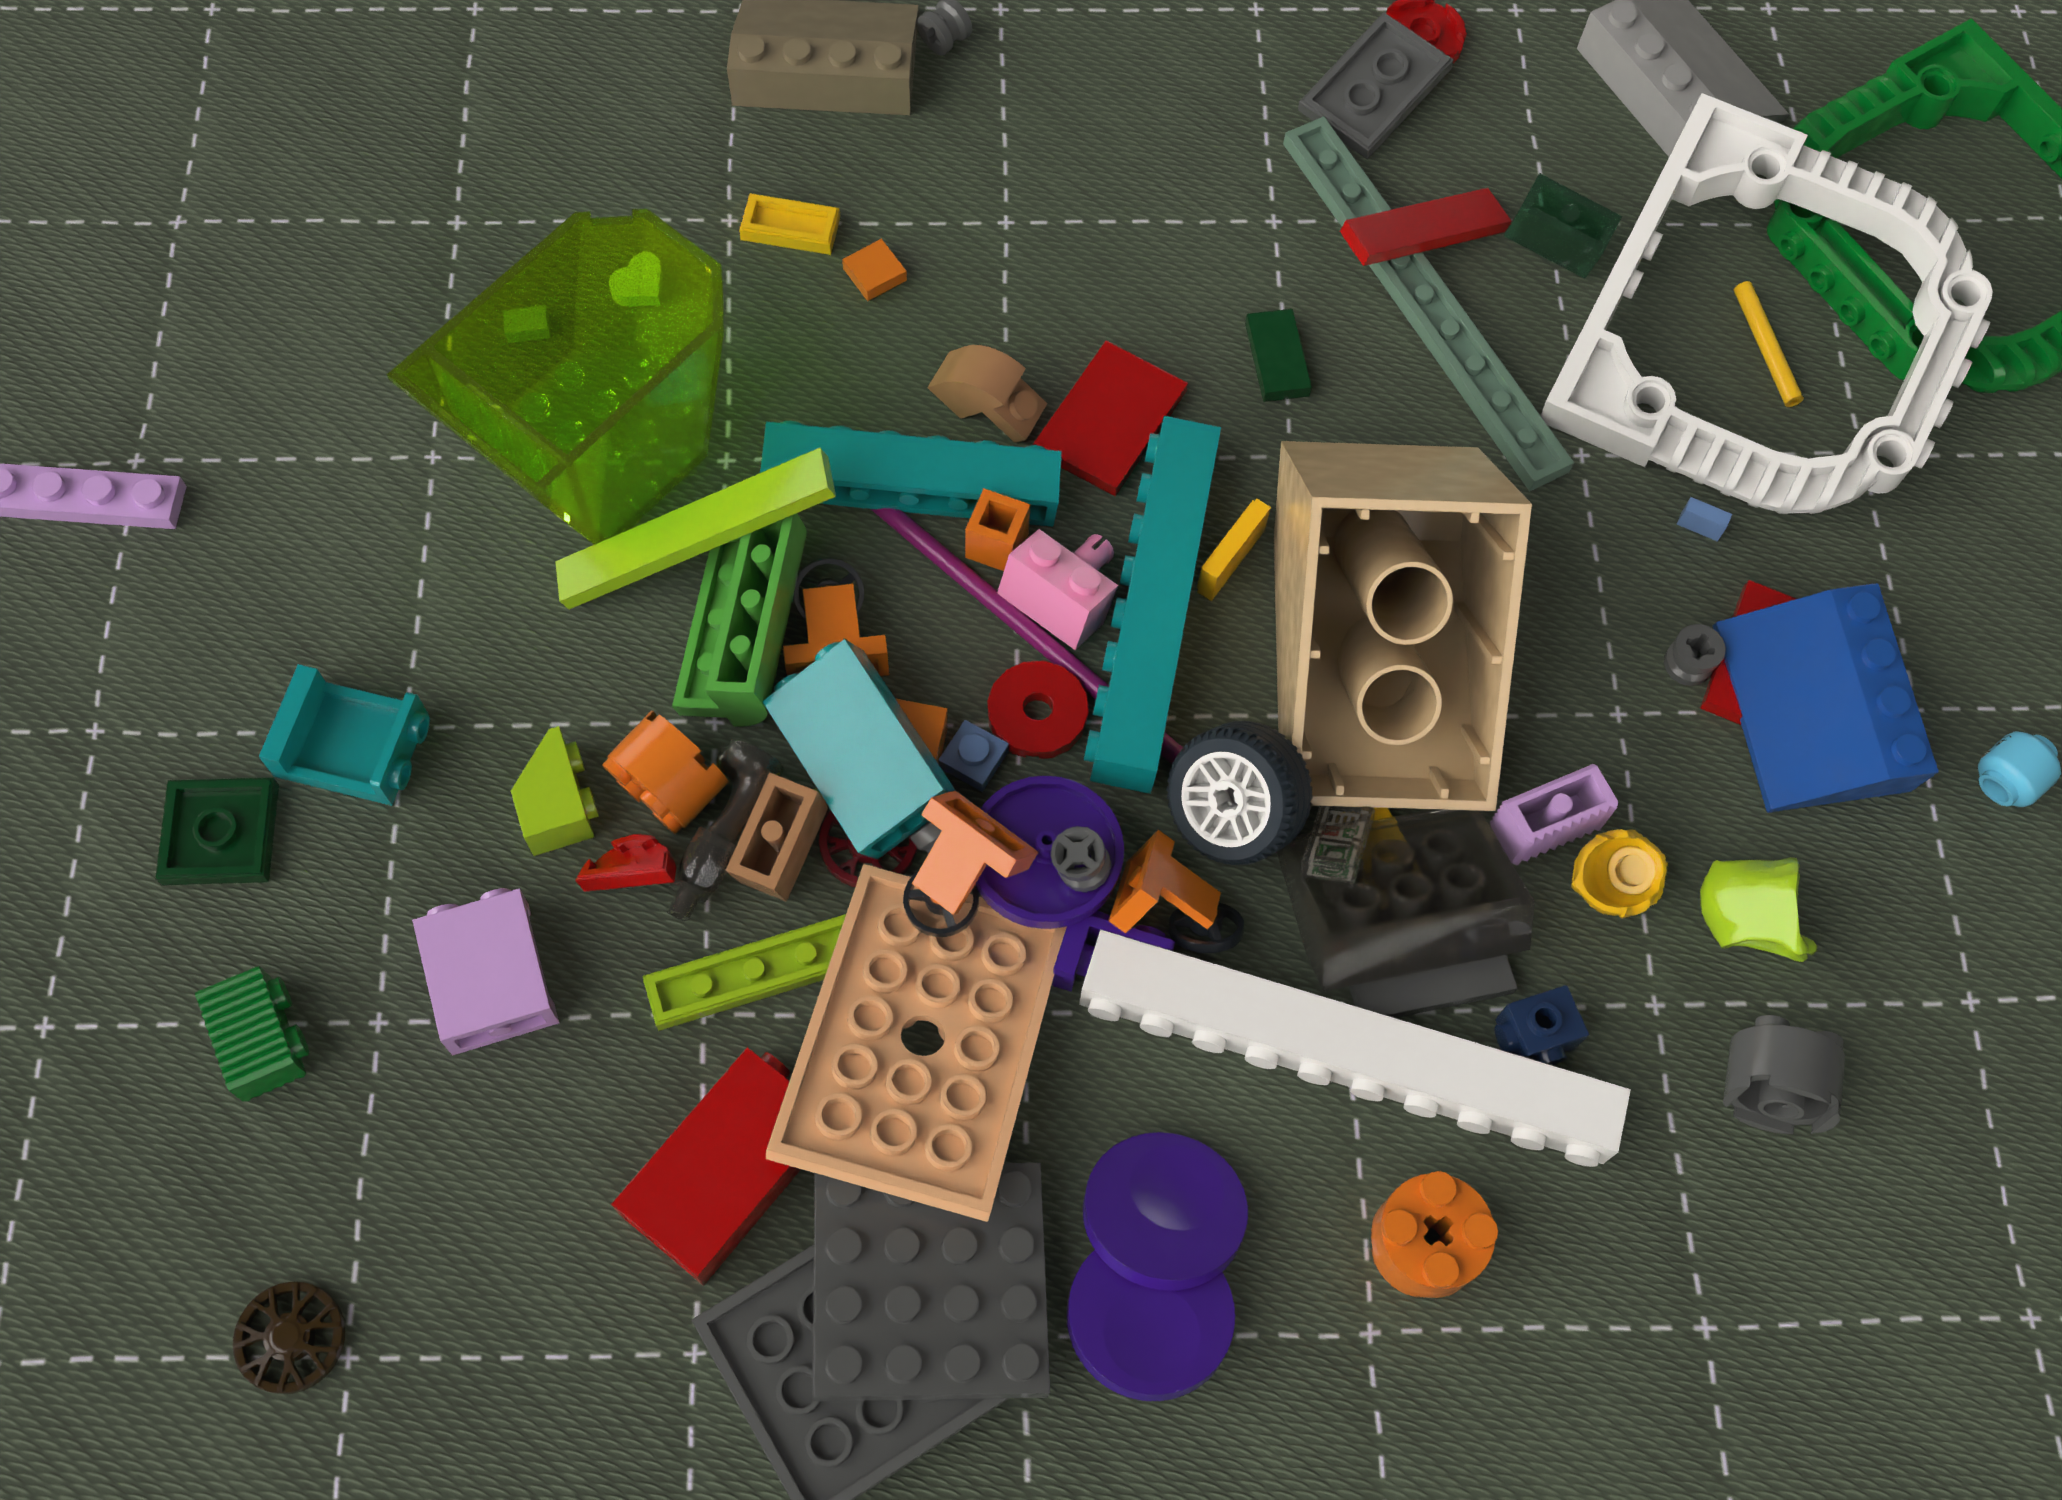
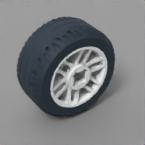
[1167,721,1313,865]

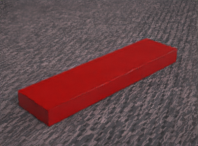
[1340,188,1512,266]

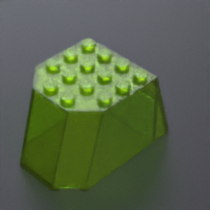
[387,209,724,546]

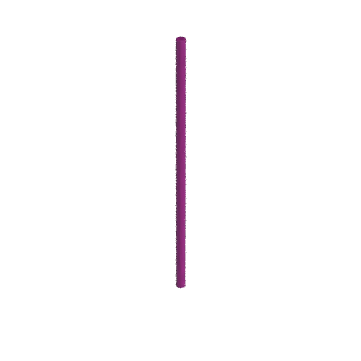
[870,508,1295,857]

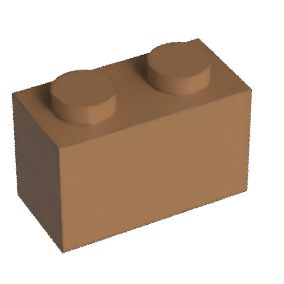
[726,772,829,902]

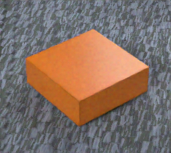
[842,238,907,301]

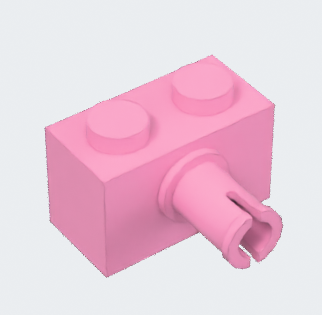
[997,529,1118,650]

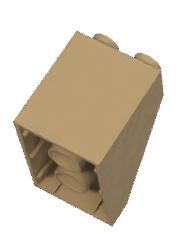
[1274,441,1532,811]

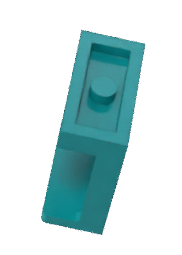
[259,664,430,806]

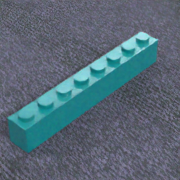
[1084,416,1221,794]

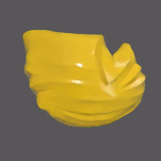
[1571,829,1668,919]

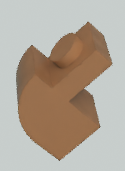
[927,345,1047,443]

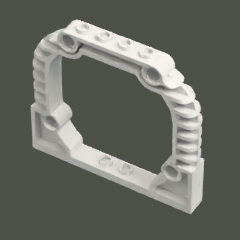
[1541,93,1993,514]

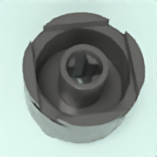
[1723,1015,1845,1134]

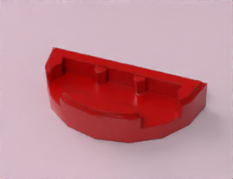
[575,834,677,892]

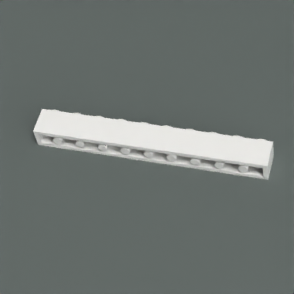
[1079,930,1631,1167]

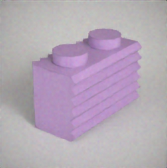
[1490,764,1618,865]

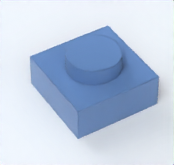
[938,720,1009,792]

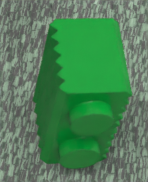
[195,965,309,1102]

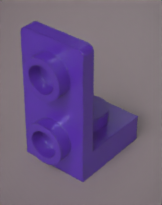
[1051,911,1175,992]

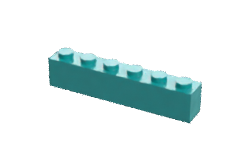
[760,421,1062,527]

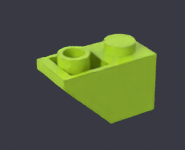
[511,726,599,856]

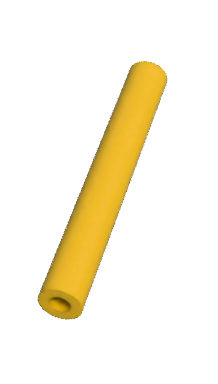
[1733,281,1804,407]

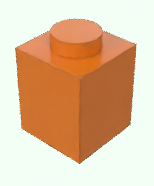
[965,488,1030,571]

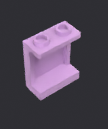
[412,888,559,1056]

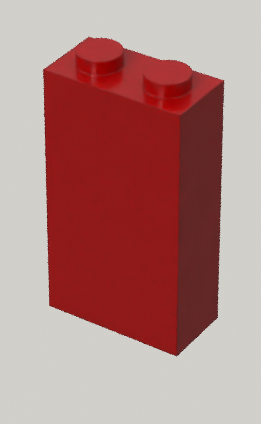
[611,1047,801,1286]

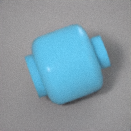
[1978,731,2061,807]

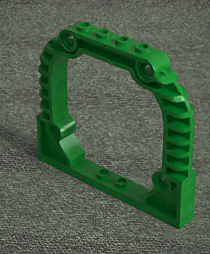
[1766,18,2062,393]

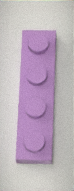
[0,463,187,529]

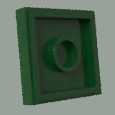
[155,778,279,885]

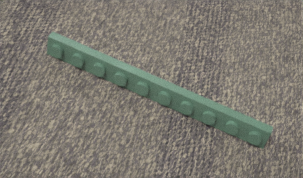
[1283,116,1574,492]

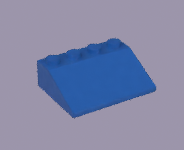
[1713,583,1939,813]

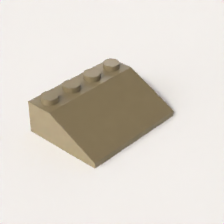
[727,0,919,116]

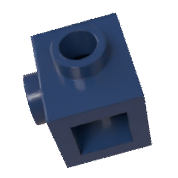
[1495,985,1589,1066]

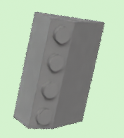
[1577,0,1789,157]

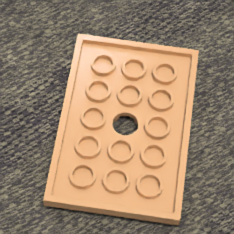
[766,864,1067,1222]

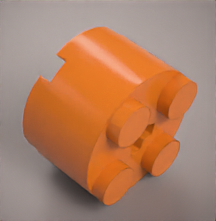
[602,710,729,835]
[1371,1171,1498,1298]

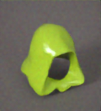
[1700,857,1817,962]

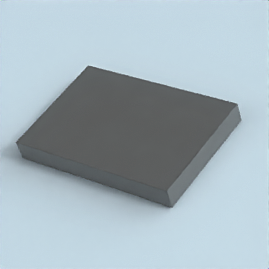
[1298,12,1453,160]
[1332,890,1518,1018]

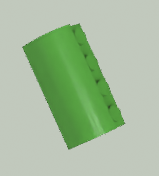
[672,513,807,727]

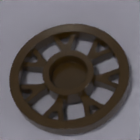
[233,1282,345,1394]

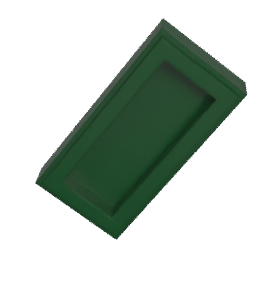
[1245,309,1312,402]

